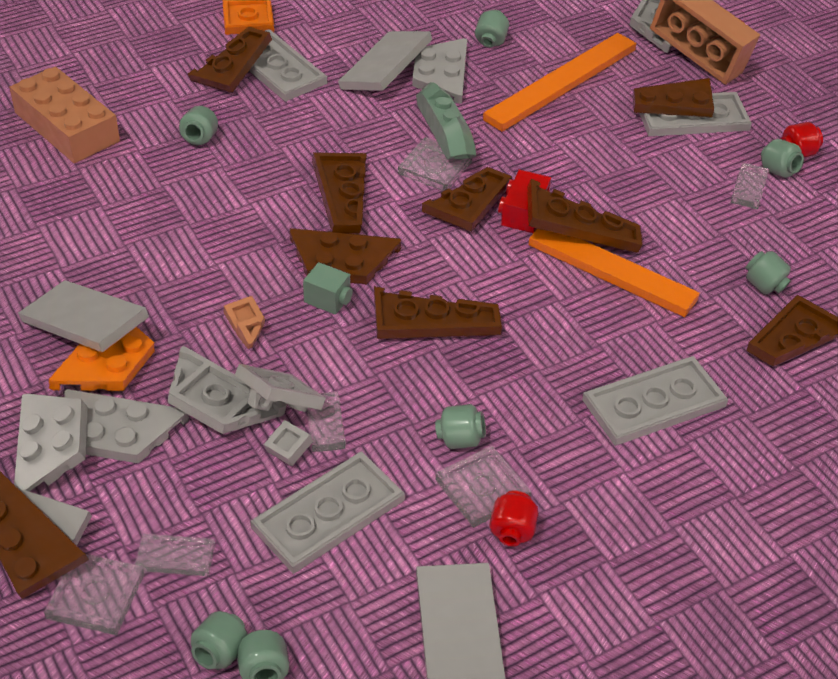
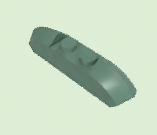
[416,82,476,160]

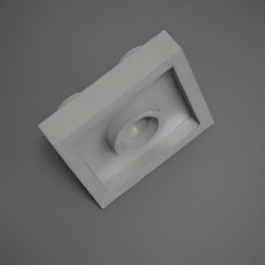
[235,364,326,412]

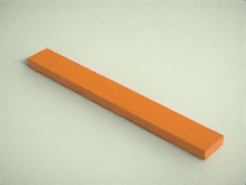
[483,33,637,132]

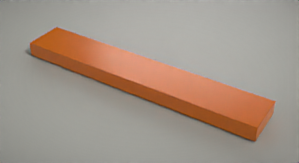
[529,229,700,317]

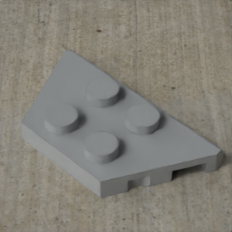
[629,0,672,53]
[412,38,467,104]
[168,346,287,434]
[64,389,189,464]
[14,394,88,491]

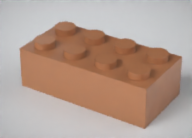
[650,0,760,85]
[9,66,120,163]

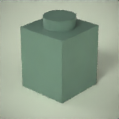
[303,262,353,315]

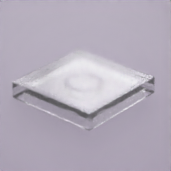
[398,137,472,191]
[435,446,531,528]
[44,554,145,636]

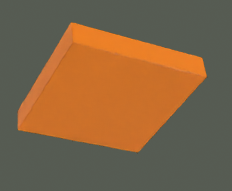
[222,0,274,35]

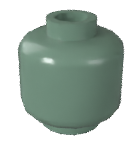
[475,10,510,47]
[179,106,218,145]
[761,139,804,178]
[745,251,791,295]
[435,404,486,450]
[190,611,247,670]
[237,630,290,679]

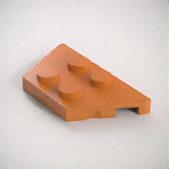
[49,327,154,391]

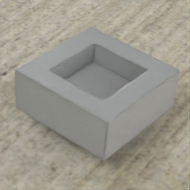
[263,420,313,466]

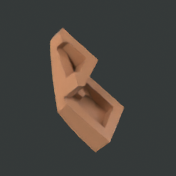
[223,296,265,349]

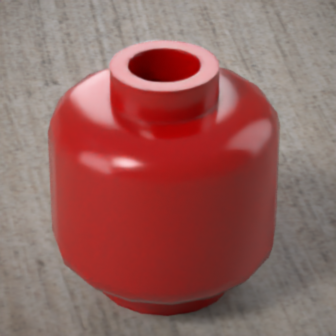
[780,122,823,158]
[489,491,539,546]

